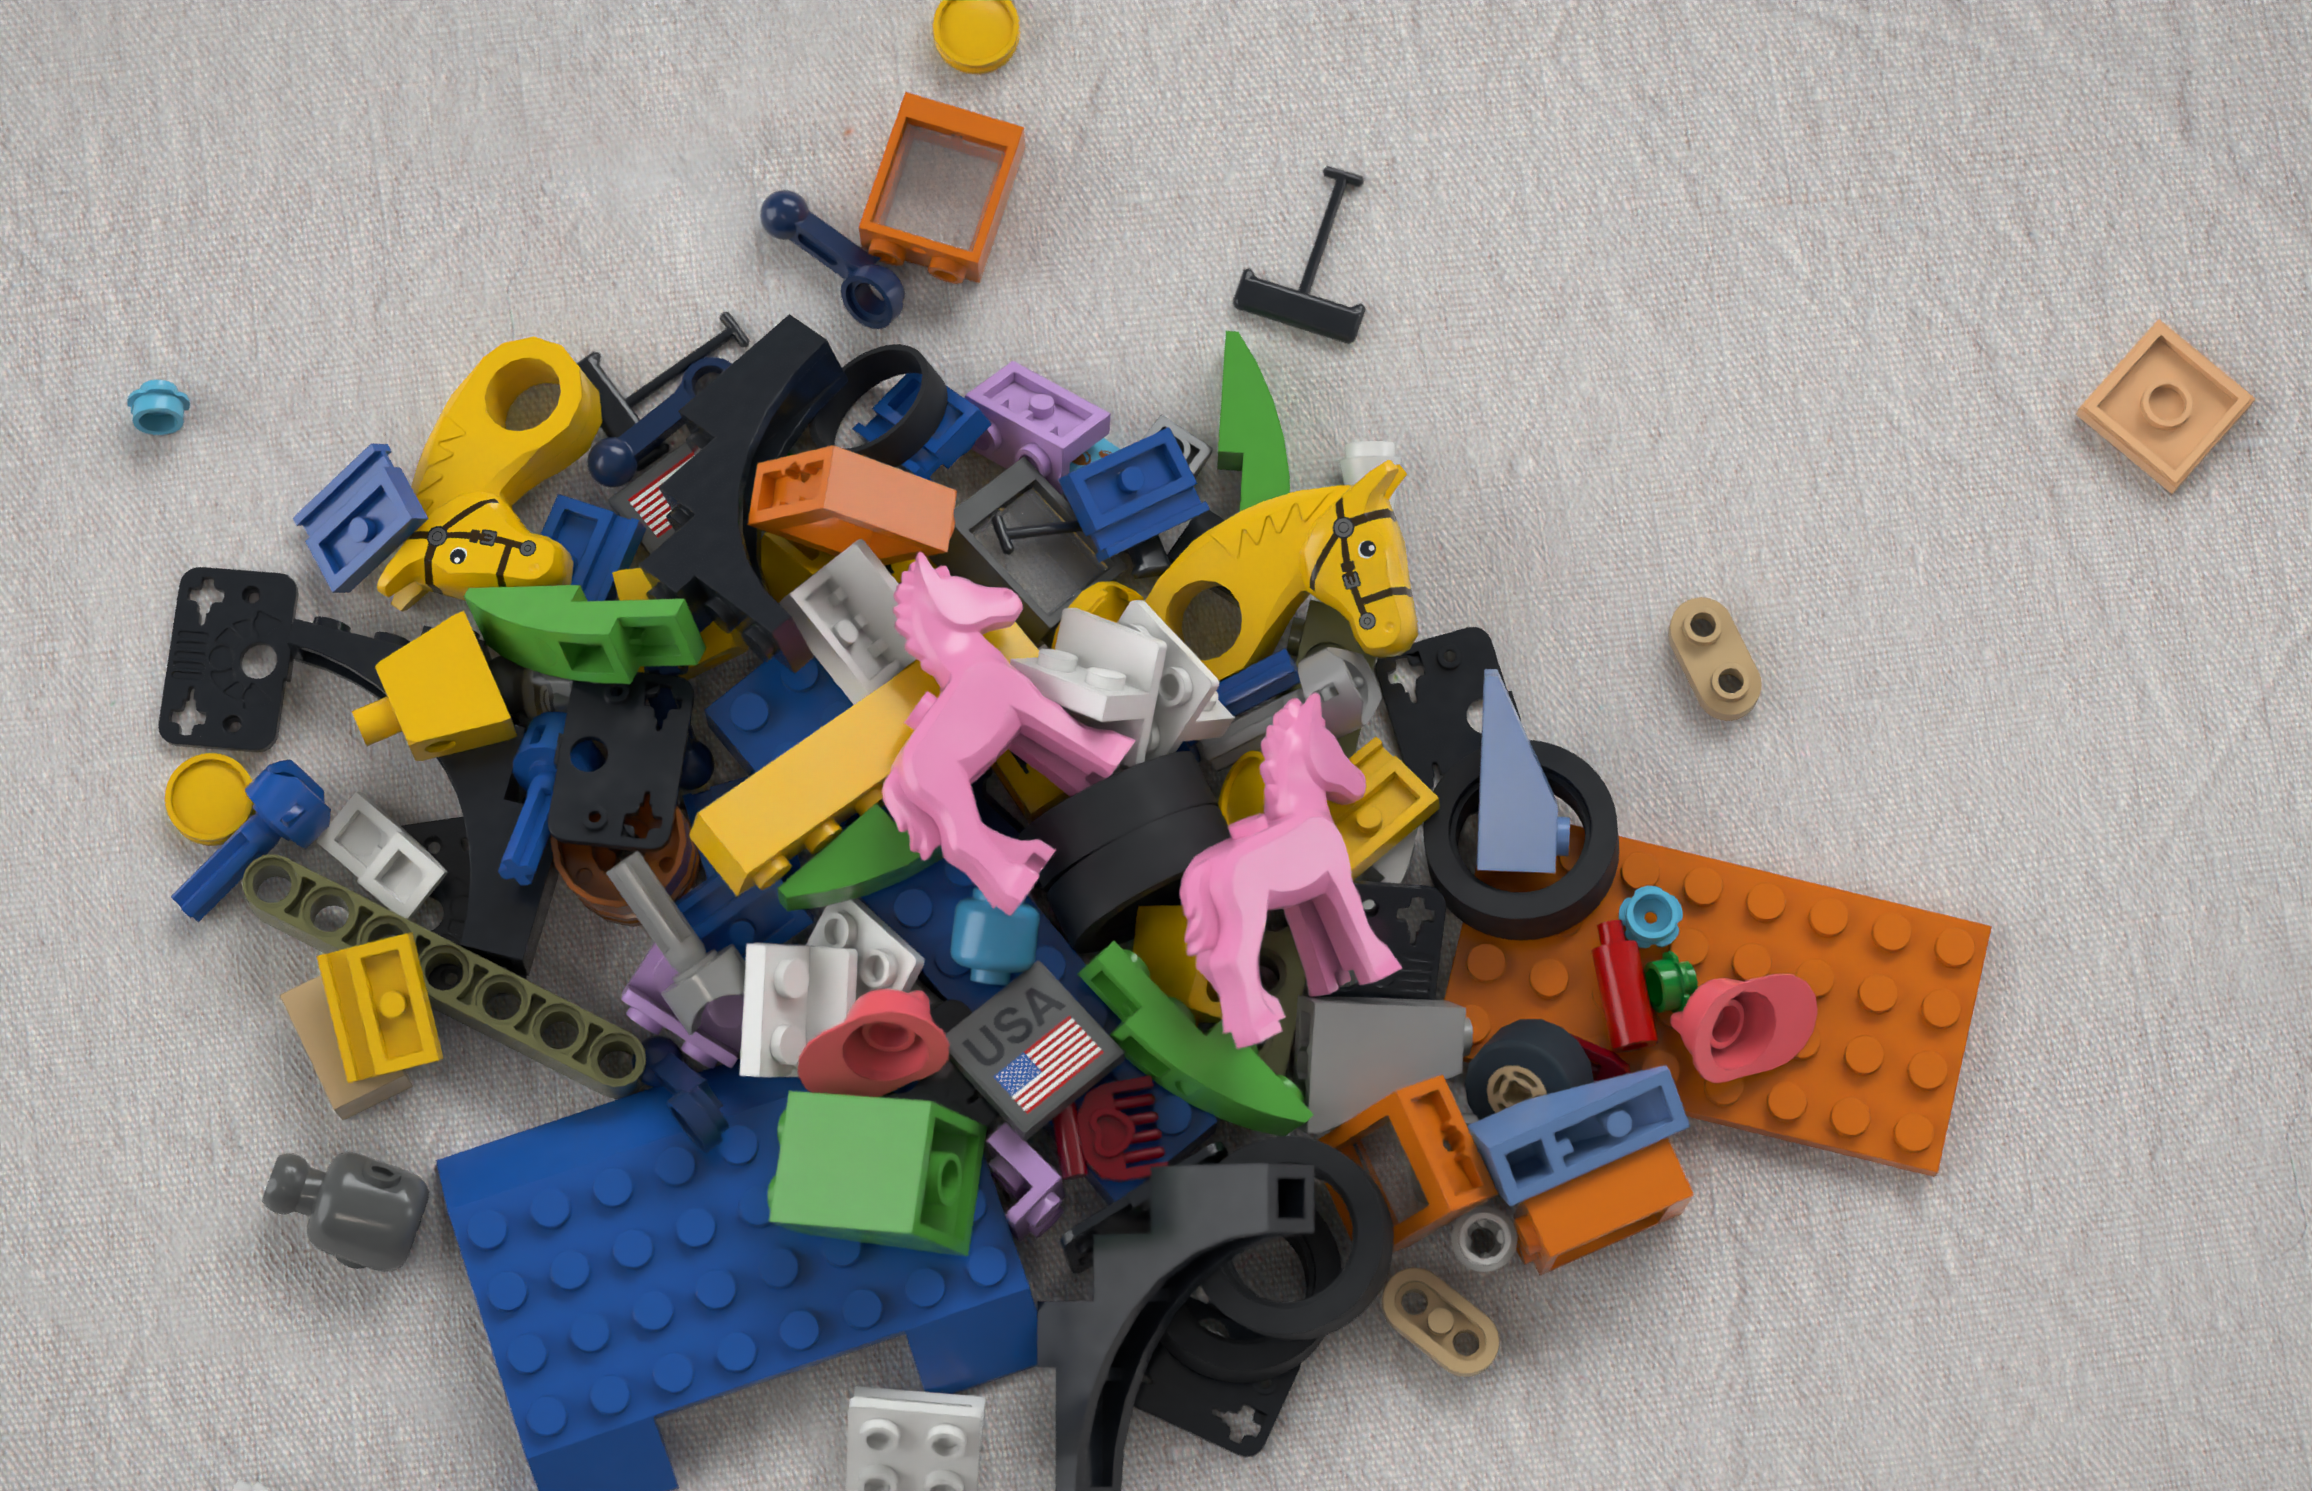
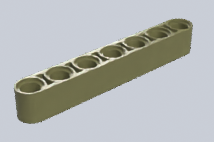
[242,854,646,1099]

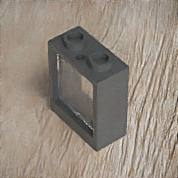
[928,457,1128,649]

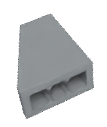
[1293,995,1473,1134]

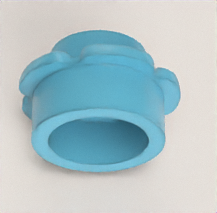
[127,380,190,435]
[1619,886,1683,948]

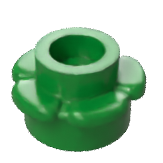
[1644,951,1698,1013]

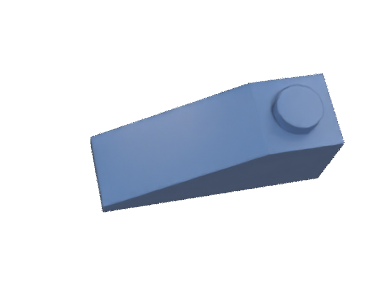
[1476,669,1570,873]
[1467,1065,1690,1206]

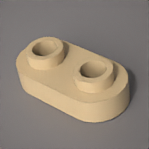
[1668,597,1762,721]
[1382,1268,1499,1377]

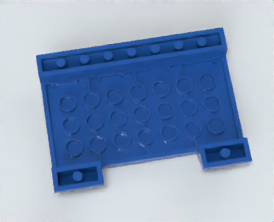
[436,1058,1037,1491]

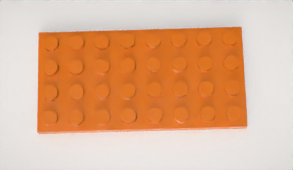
[1444,824,1992,1177]

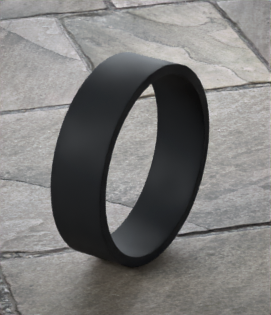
[809,344,948,468]

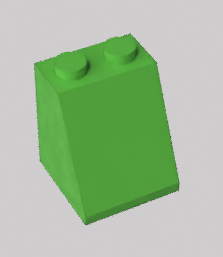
[768,1091,987,1256]

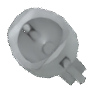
[1201,647,1382,772]
[606,851,746,1035]

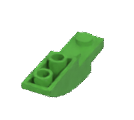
[464,585,706,684]
[1078,941,1314,1136]

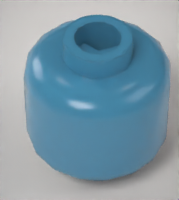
[950,887,1040,985]

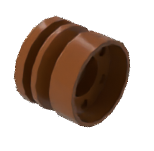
[551,794,701,927]

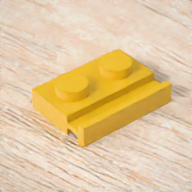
[1327,736,1440,880]
[317,932,444,1083]

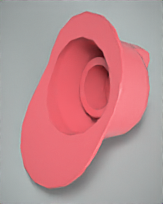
[1670,974,1818,1083]
[798,989,950,1098]

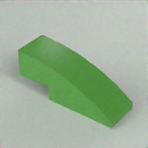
[1217,331,1290,511]
[778,803,944,911]

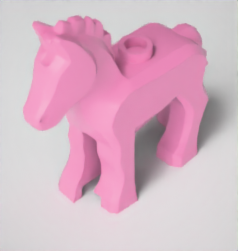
[882,552,1135,916]
[1180,693,1402,1048]

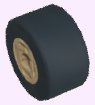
[1464,1019,1594,1121]

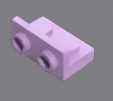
[965,361,1111,495]
[621,942,744,1069]
[987,1122,1065,1242]

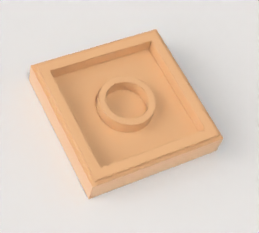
[2076,319,2256,494]

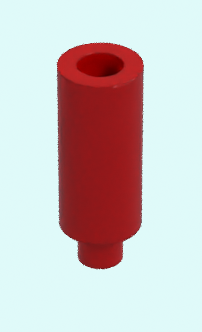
[1591,920,1658,1053]

